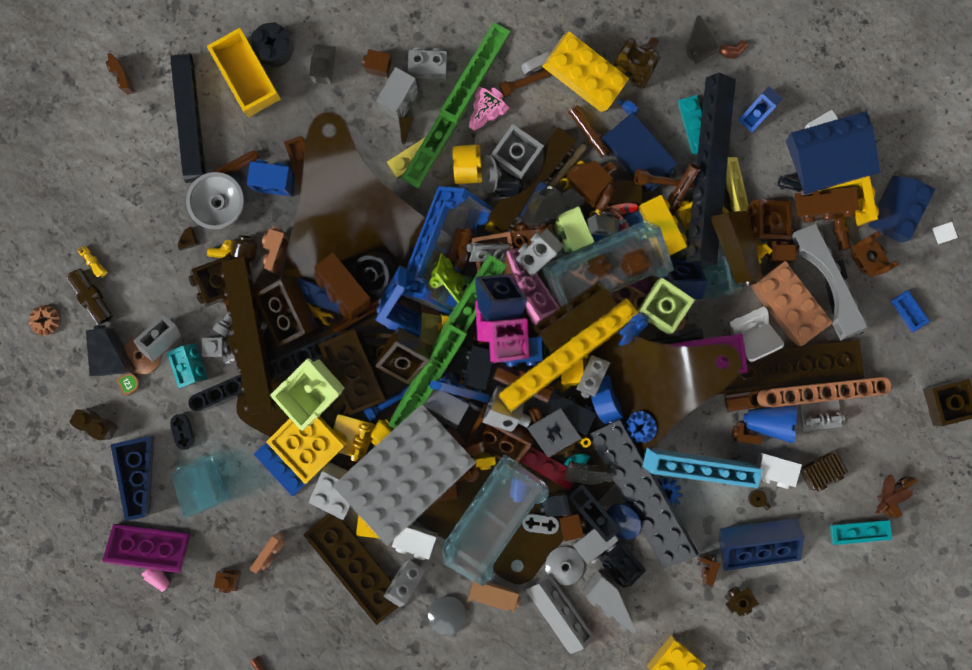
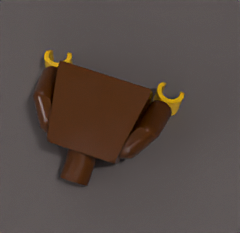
[559,161,617,217]

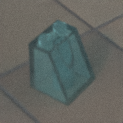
[171,455,230,519]

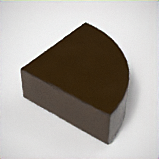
[178,226,199,251]

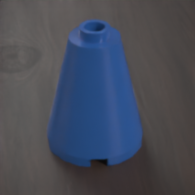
[743,405,797,443]

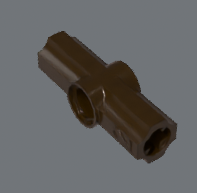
[66,268,113,325]

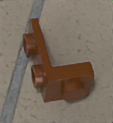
[877,476,918,519]

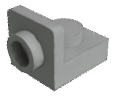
[202,337,229,357]

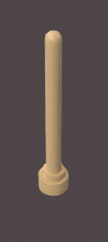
[548,144,587,188]

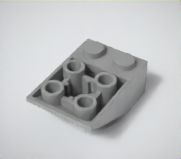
[584,571,636,634]

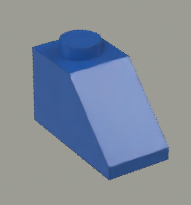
[738,86,783,132]

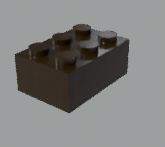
[254,276,319,347]

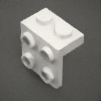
[730,306,784,362]

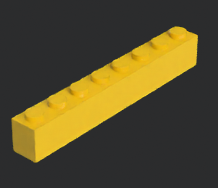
[499,298,638,412]

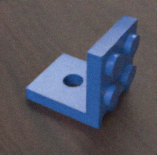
[375,266,422,338]

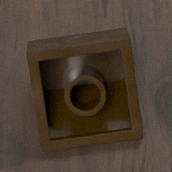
[375,327,432,385]

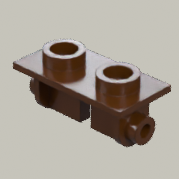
[448,228,475,270]

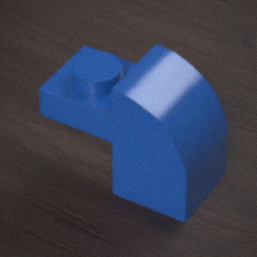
[591,375,623,424]

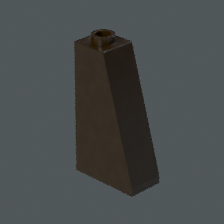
[711,210,763,286]

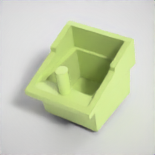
[270,358,345,431]

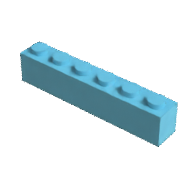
[643,448,763,488]

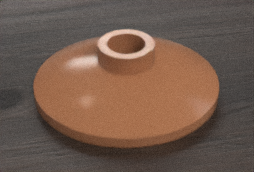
[124,337,161,375]

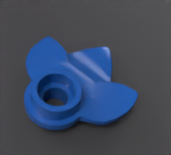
[619,312,648,345]

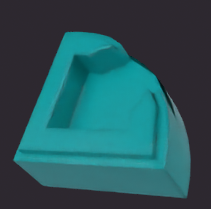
[564,454,590,473]

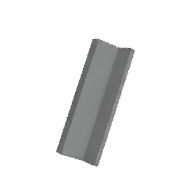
[526,573,595,654]

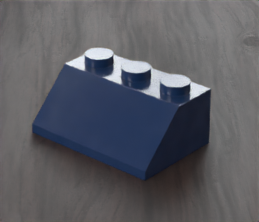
[868,175,936,243]

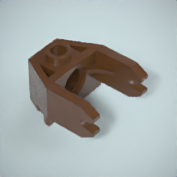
[851,231,900,278]

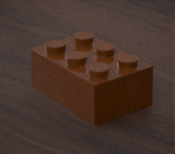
[314,253,370,321]

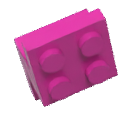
[475,301,529,363]

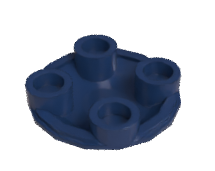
[607,502,643,539]

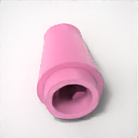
[141,569,171,592]

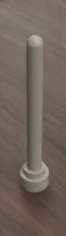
[213,254,266,337]

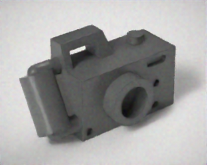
[587,211,620,237]

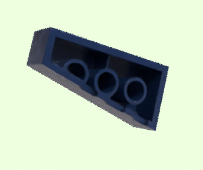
[110,436,154,521]

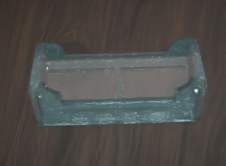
[541,220,674,307]
[441,454,549,587]

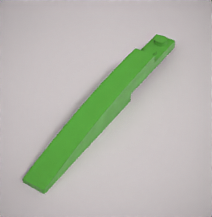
[402,22,510,189]
[388,255,507,428]

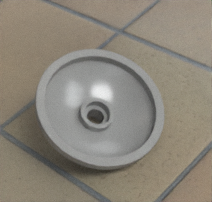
[186,172,244,230]

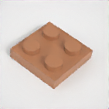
[250,531,286,573]

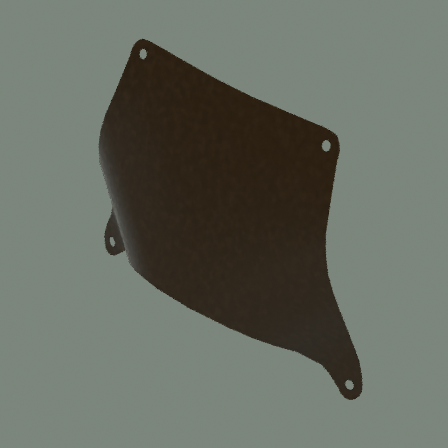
[236,112,742,585]

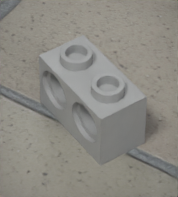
[515,229,563,276]
[384,560,425,607]

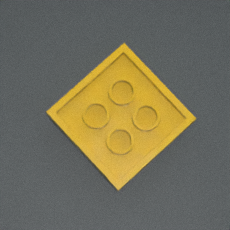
[266,416,346,484]

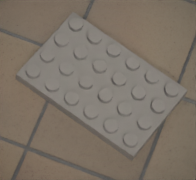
[333,404,476,546]

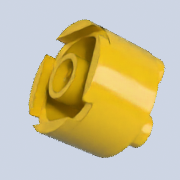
[453,144,482,184]

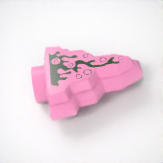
[469,86,510,131]

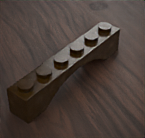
[487,127,576,233]

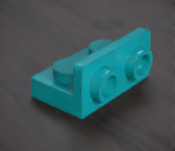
[167,344,207,389]

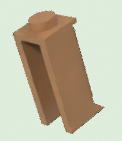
[468,577,521,613]

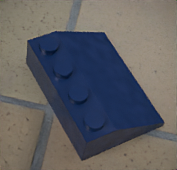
[786,111,881,194]

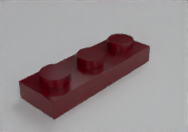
[520,445,578,490]

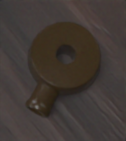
[748,489,771,510]

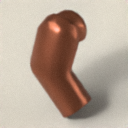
[719,40,748,59]

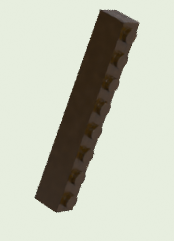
[220,257,276,415]

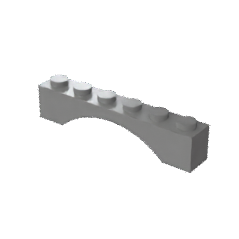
[791,224,867,341]

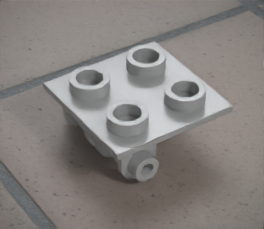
[800,390,845,431]

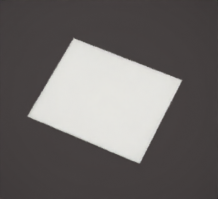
[932,222,958,244]

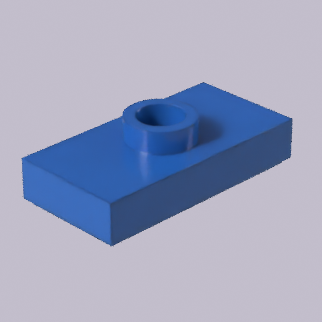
[890,290,930,332]

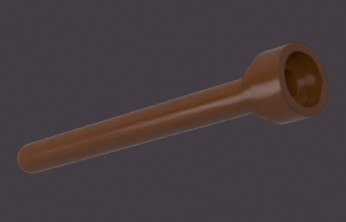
[499,70,552,98]
[634,169,695,189]

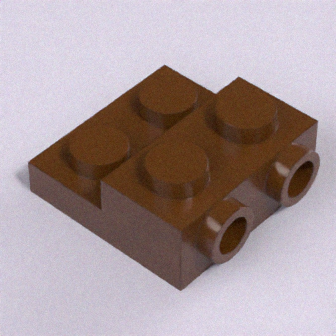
[747,199,792,240]

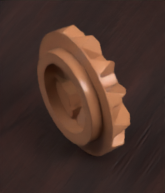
[28,305,60,335]

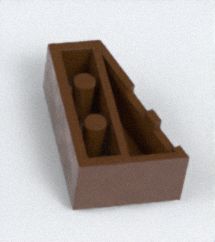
[795,187,859,223]

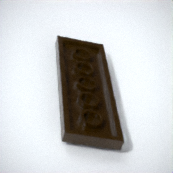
[303,513,399,625]

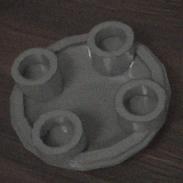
[428,595,467,635]

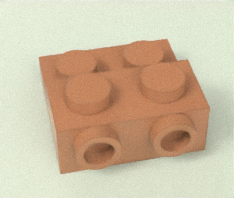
[262,226,290,275]

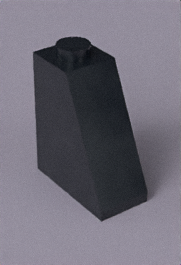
[86,325,135,376]

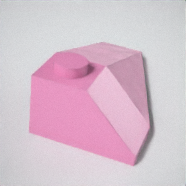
[506,247,560,325]

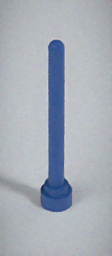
[363,369,447,422]

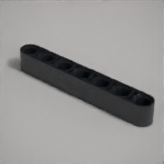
[170,53,206,183]

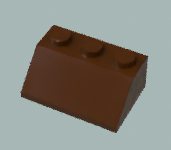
[464,402,534,468]

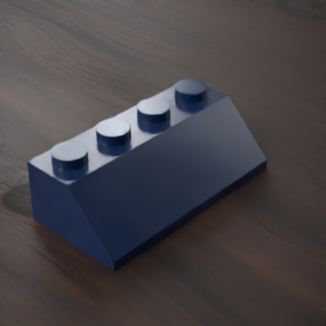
[719,518,804,571]

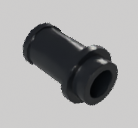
[777,175,802,192]

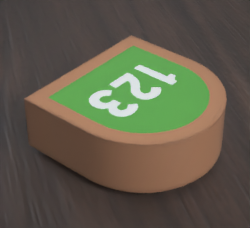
[116,374,140,396]

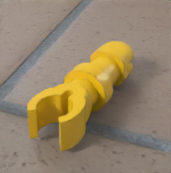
[78,246,108,278]
[307,302,335,325]

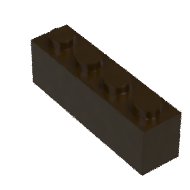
[534,280,617,352]

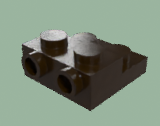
[188,256,229,308]

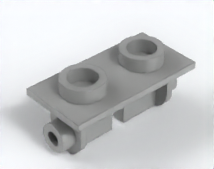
[467,242,510,262]
[576,355,610,398]

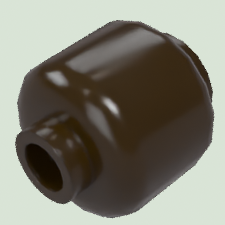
[230,235,257,261]

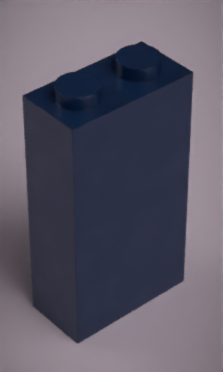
[603,113,677,192]

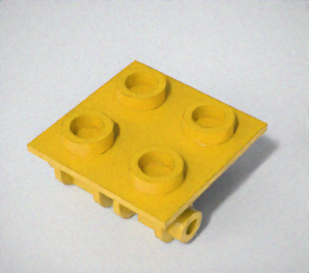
[333,414,375,462]

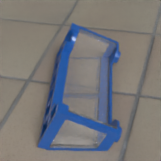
[401,186,494,314]

